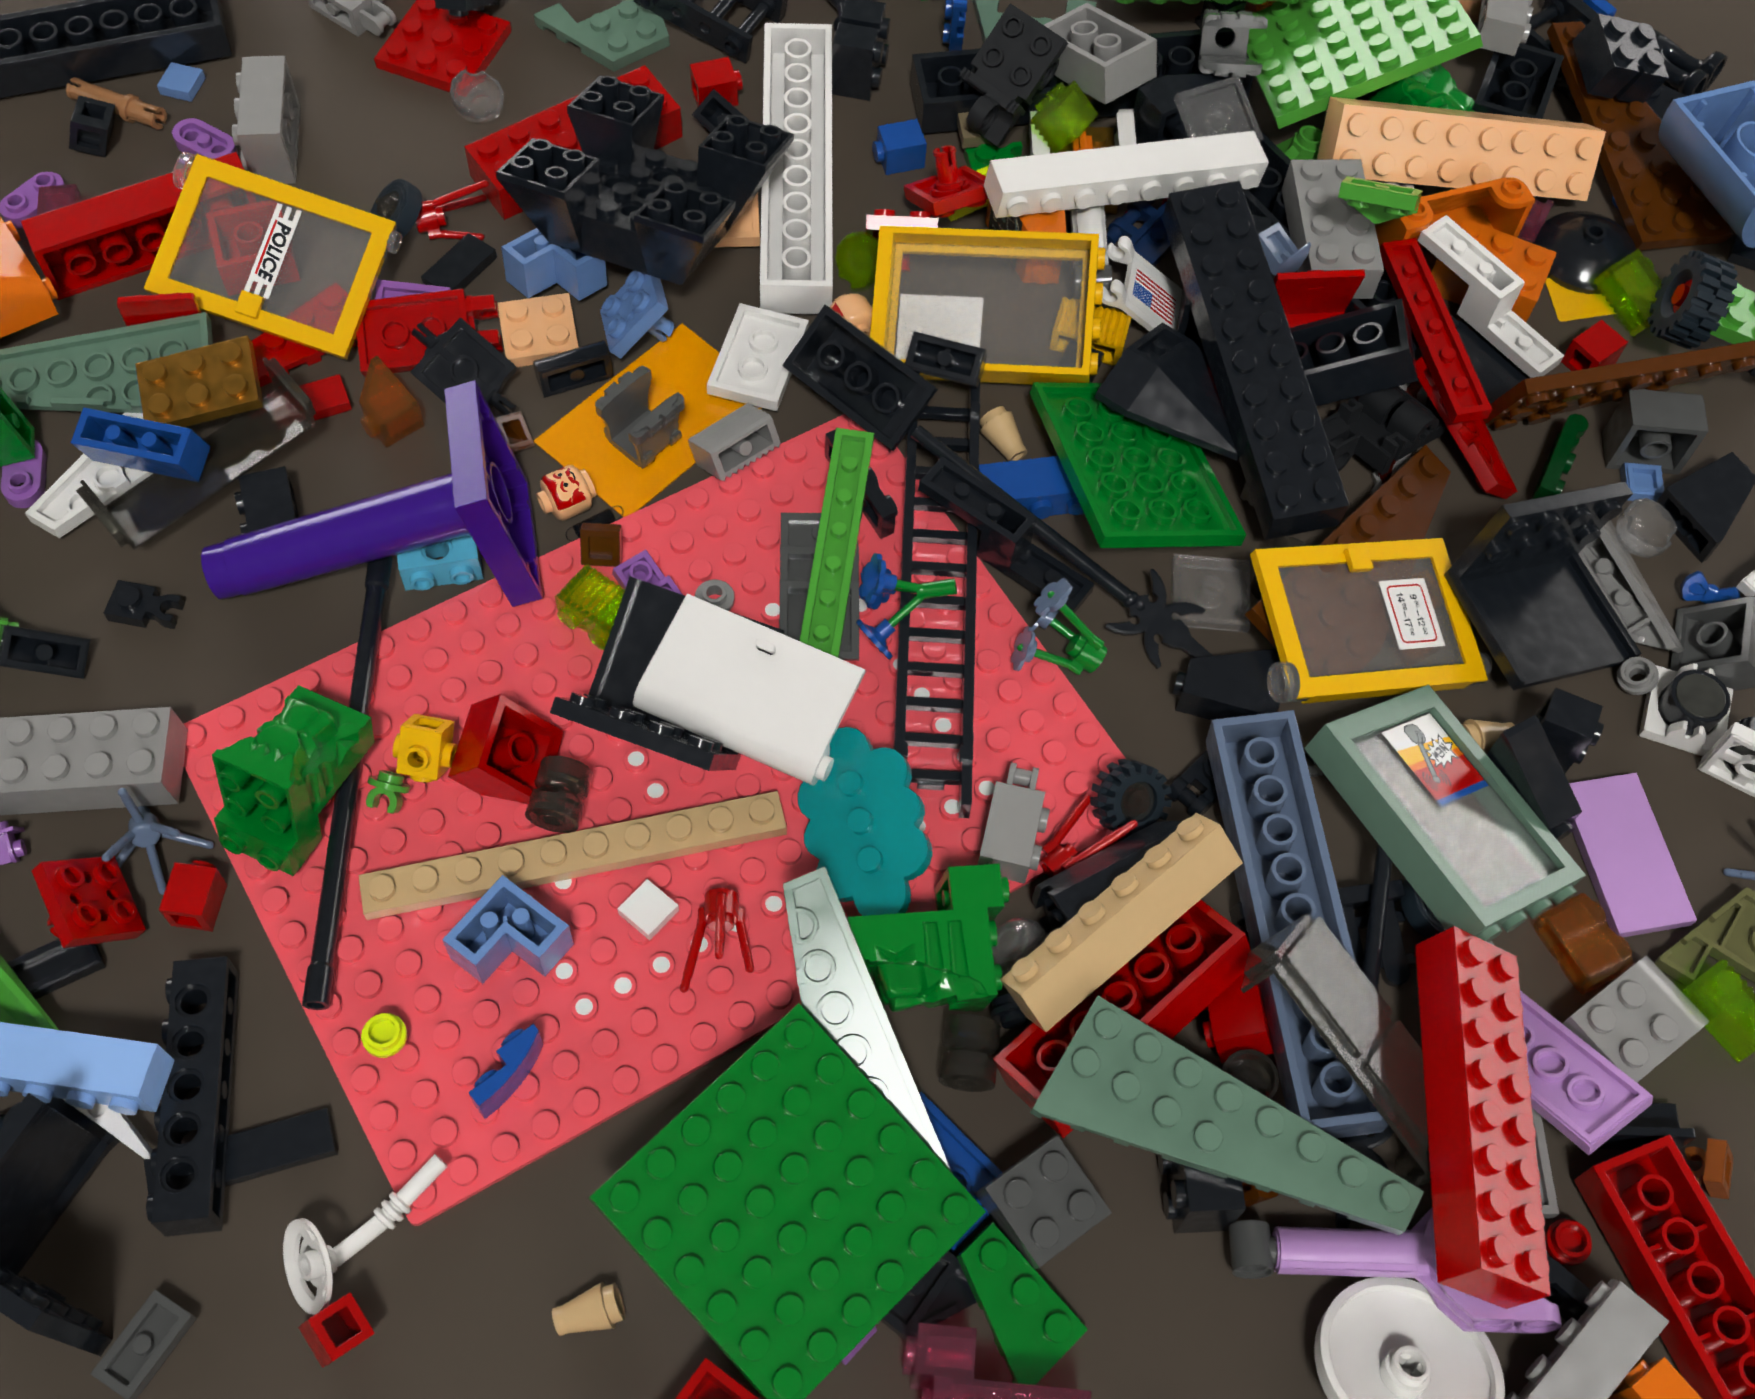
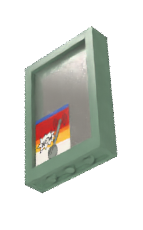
[1304,685,1586,943]

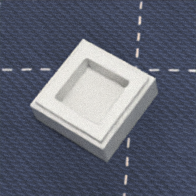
[617,879,679,941]

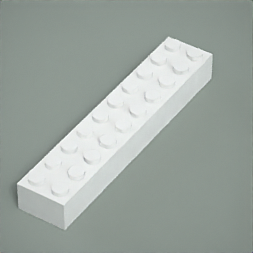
[760,23,833,314]

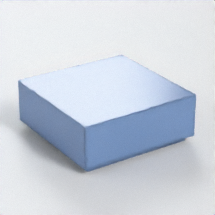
[157,62,206,102]
[1620,462,1664,503]

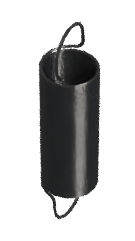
[565,506,623,541]

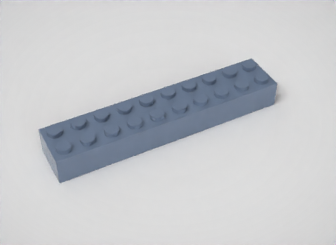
[1205,710,1394,1138]

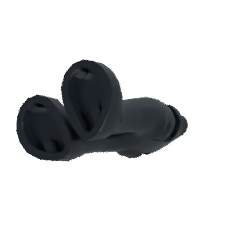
[1636,21,1728,96]

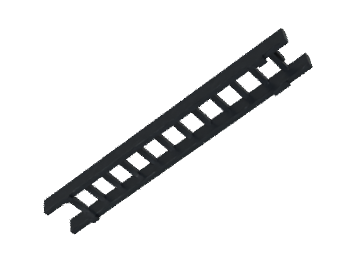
[893,372,980,818]

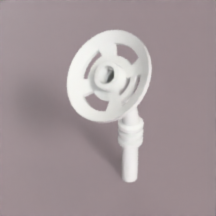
[283,1154,448,1315]

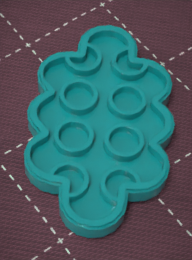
[798,727,933,916]

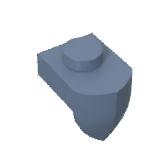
[1258,222,1311,276]

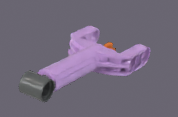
[1229,1207,1562,1333]

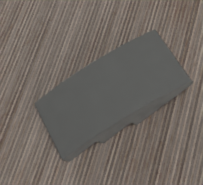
[779,513,859,661]

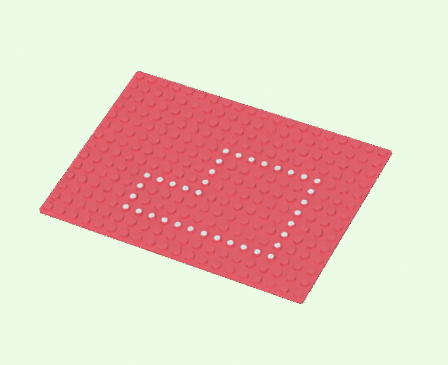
[183,414,1141,1226]

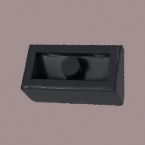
[0,624,90,679]

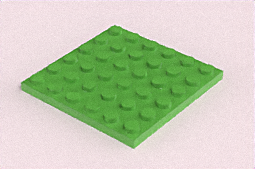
[1247,0,1483,129]

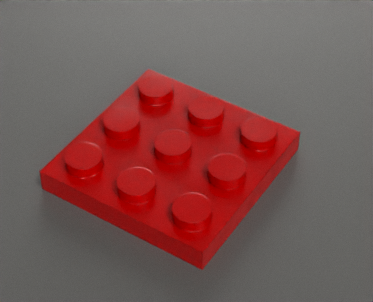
[374,0,512,98]

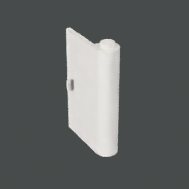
[633,593,866,786]

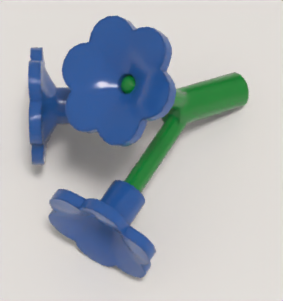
[856,553,957,659]

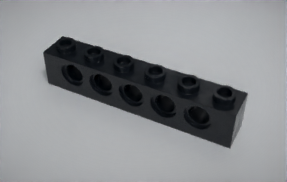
[146,956,239,1237]

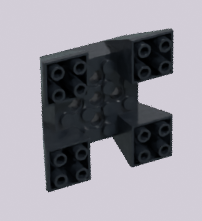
[496,75,794,285]

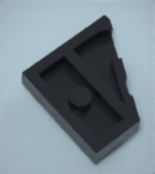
[881,1251,977,1340]

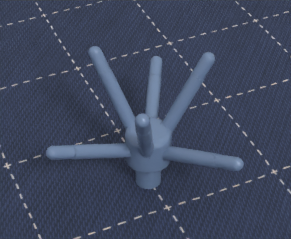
[101,788,214,895]

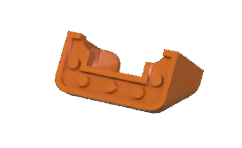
[1375,177,1535,249]
[0,217,58,338]

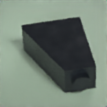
[1652,452,1755,563]
[1172,649,1288,720]
[1487,715,1582,841]

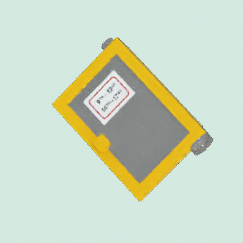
[1250,538,1492,704]

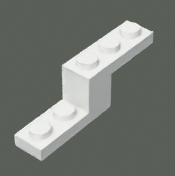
[1418,215,1564,378]

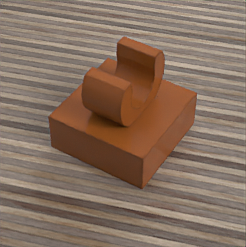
[1685,1138,1734,1200]

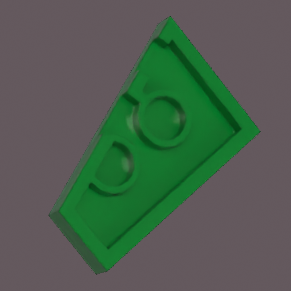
[956,1223,1088,1397]

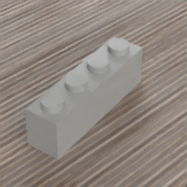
[1505,1279,1670,1399]

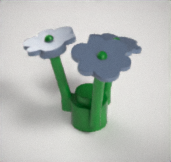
[1011,578,1107,675]

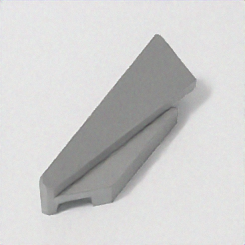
[1578,520,1684,653]

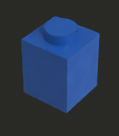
[872,119,927,175]

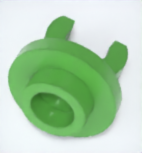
[366,770,411,814]

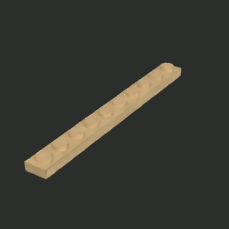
[358,791,787,920]

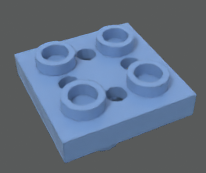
[600,270,674,359]

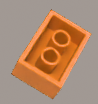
[1431,215,1557,322]

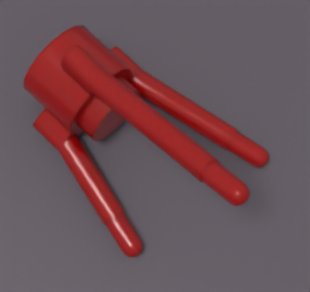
[416,180,489,240]
[1039,795,1138,878]
[680,888,754,993]

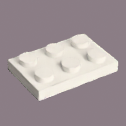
[707,303,809,411]

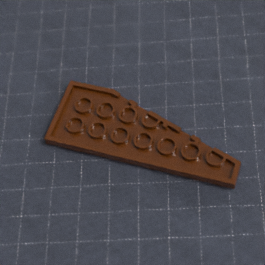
[1547,21,1732,250]
[1483,341,1755,430]
[1244,445,1451,703]

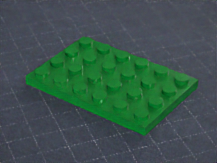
[1030,382,1246,548]

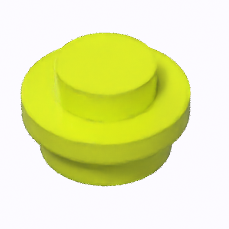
[361,1013,408,1058]

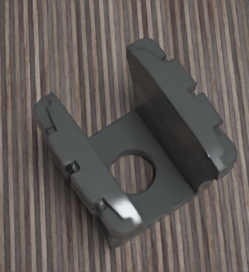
[1198,9,1268,77]
[595,366,685,468]

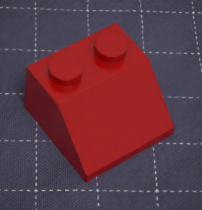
[448,694,564,806]

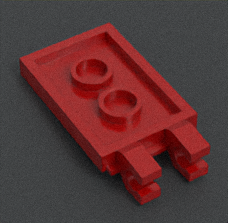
[357,288,503,377]

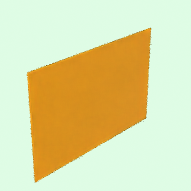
[533,323,762,517]

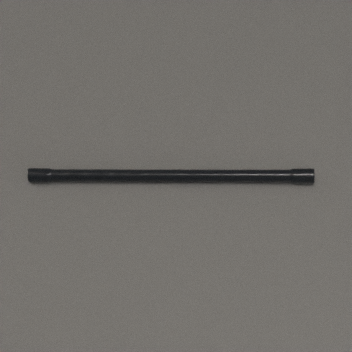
[302,556,393,1010]

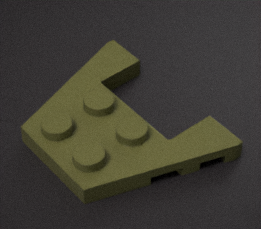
[1654,887,1755,986]

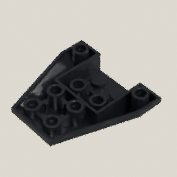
[1094,322,1239,461]

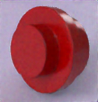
[1545,1219,1592,1266]

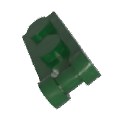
[1531,414,1589,499]

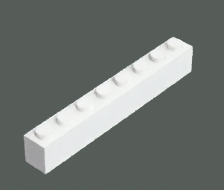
[983,131,1269,218]

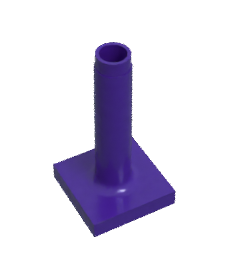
[201,380,543,607]

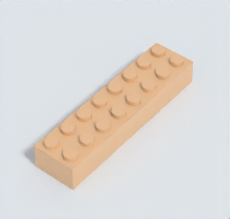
[1317,97,1606,201]

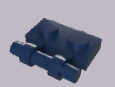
[1107,200,1172,267]

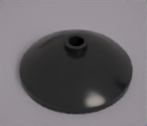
[1533,211,1639,294]

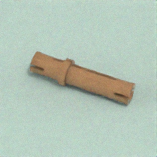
[66,77,167,130]

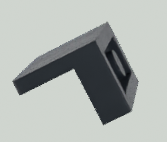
[1597,1103,1696,1150]

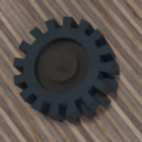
[1090,759,1172,837]

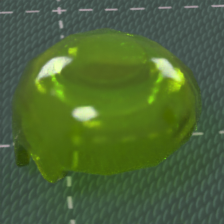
[835,231,878,289]

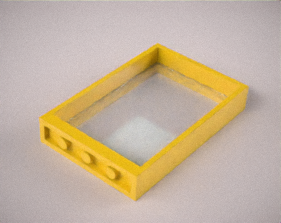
[870,226,1106,385]

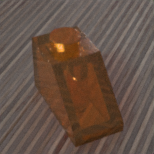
[359,356,425,448]

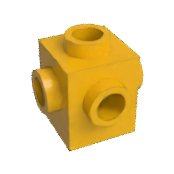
[393,714,457,783]

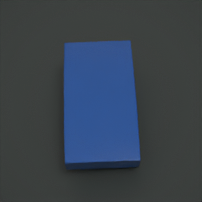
[468,1024,544,1119]

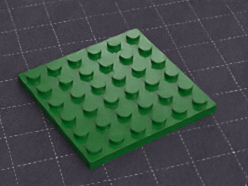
[588,1003,986,1399]

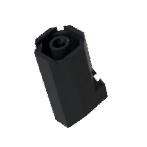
[1032,820,1183,936]

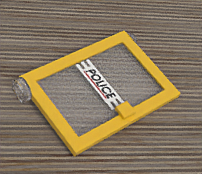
[143,151,402,360]

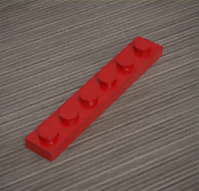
[1380,238,1492,424]

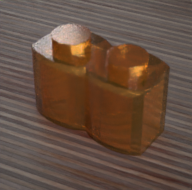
[1533,893,1634,995]

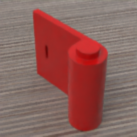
[1274,269,1365,328]

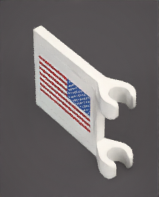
[1102,236,1183,332]

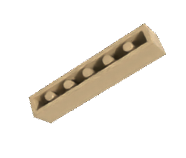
[1000,813,1243,1032]

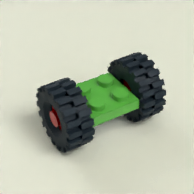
[1648,250,1755,377]

